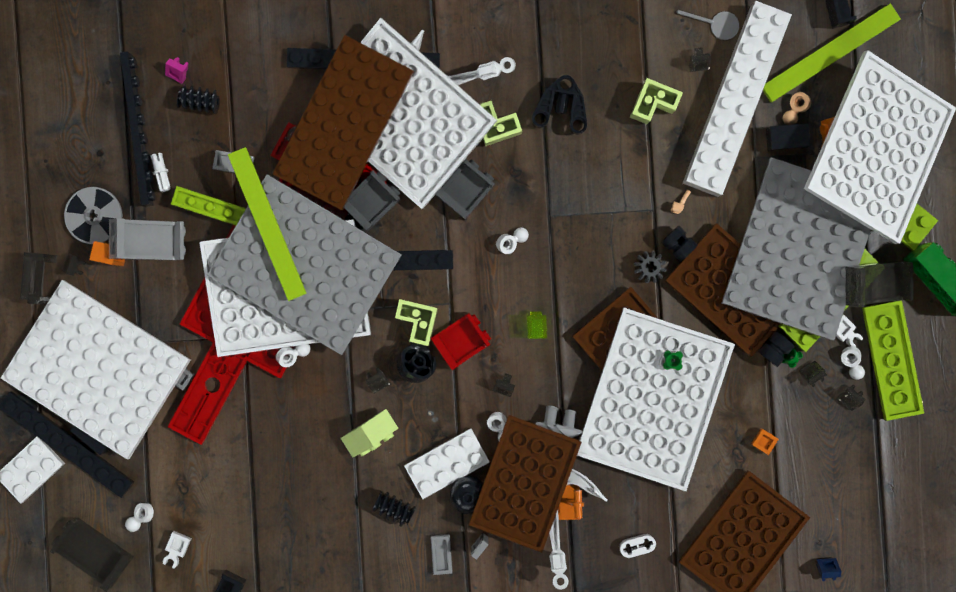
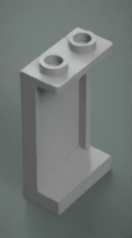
[109,218,186,260]

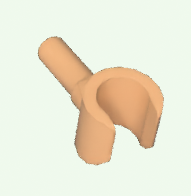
[671,190,691,214]

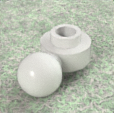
[496,227,529,254]
[276,344,310,367]
[841,346,865,380]
[487,412,507,440]
[125,503,154,532]

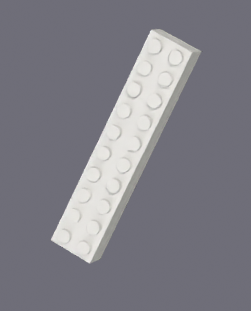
[683,1,792,197]

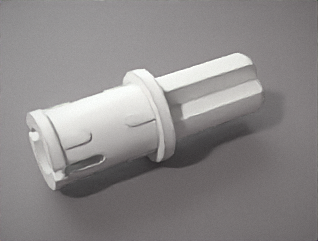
[150,153,170,192]

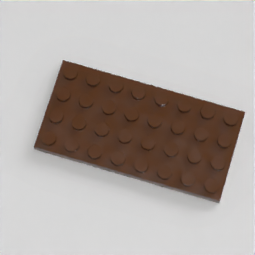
[273,35,414,211]

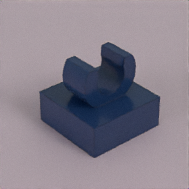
[816,558,842,581]

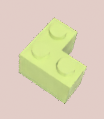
[630,78,683,124]
[480,101,522,146]
[395,299,438,346]
[341,409,398,457]

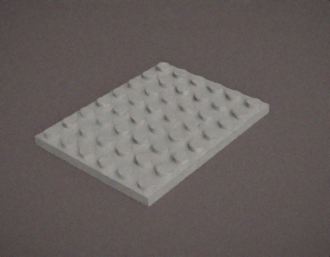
[722,158,871,341]
[207,174,402,355]

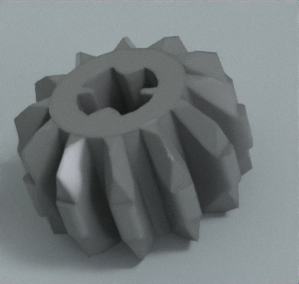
[633,251,666,283]

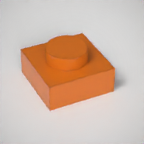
[751,428,779,455]

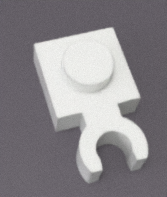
[836,314,863,347]
[163,531,192,568]

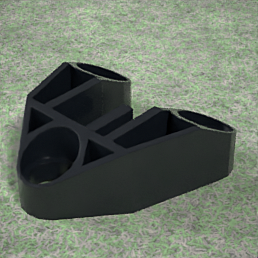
[531,75,587,135]

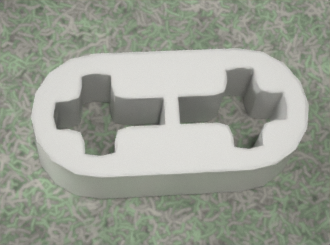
[619,534,656,558]

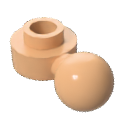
[783,92,811,125]

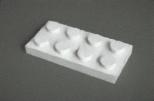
[404,428,490,499]

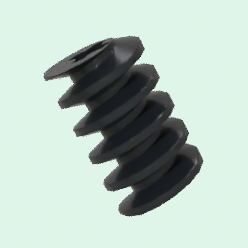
[177,84,220,114]
[372,491,416,527]

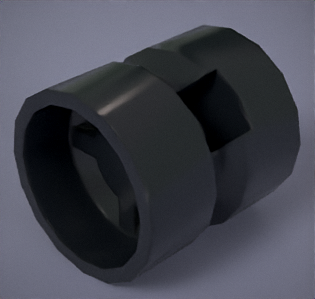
[661,226,698,262]
[758,331,795,367]

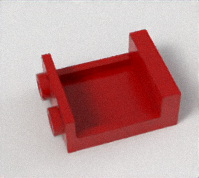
[431,313,491,370]

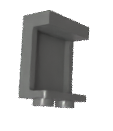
[436,159,495,220]
[344,170,401,231]

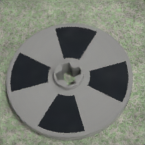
[64,187,123,244]

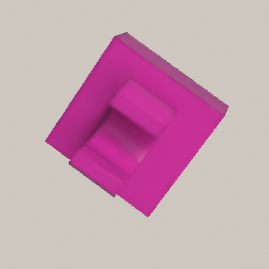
[165,57,188,84]

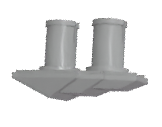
[535,406,582,439]

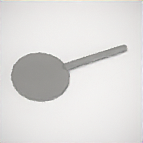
[677,10,739,40]

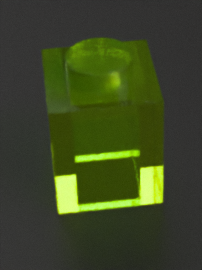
[526,311,547,339]

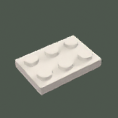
[0,436,65,503]

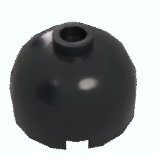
[397,343,437,383]
[450,475,484,515]

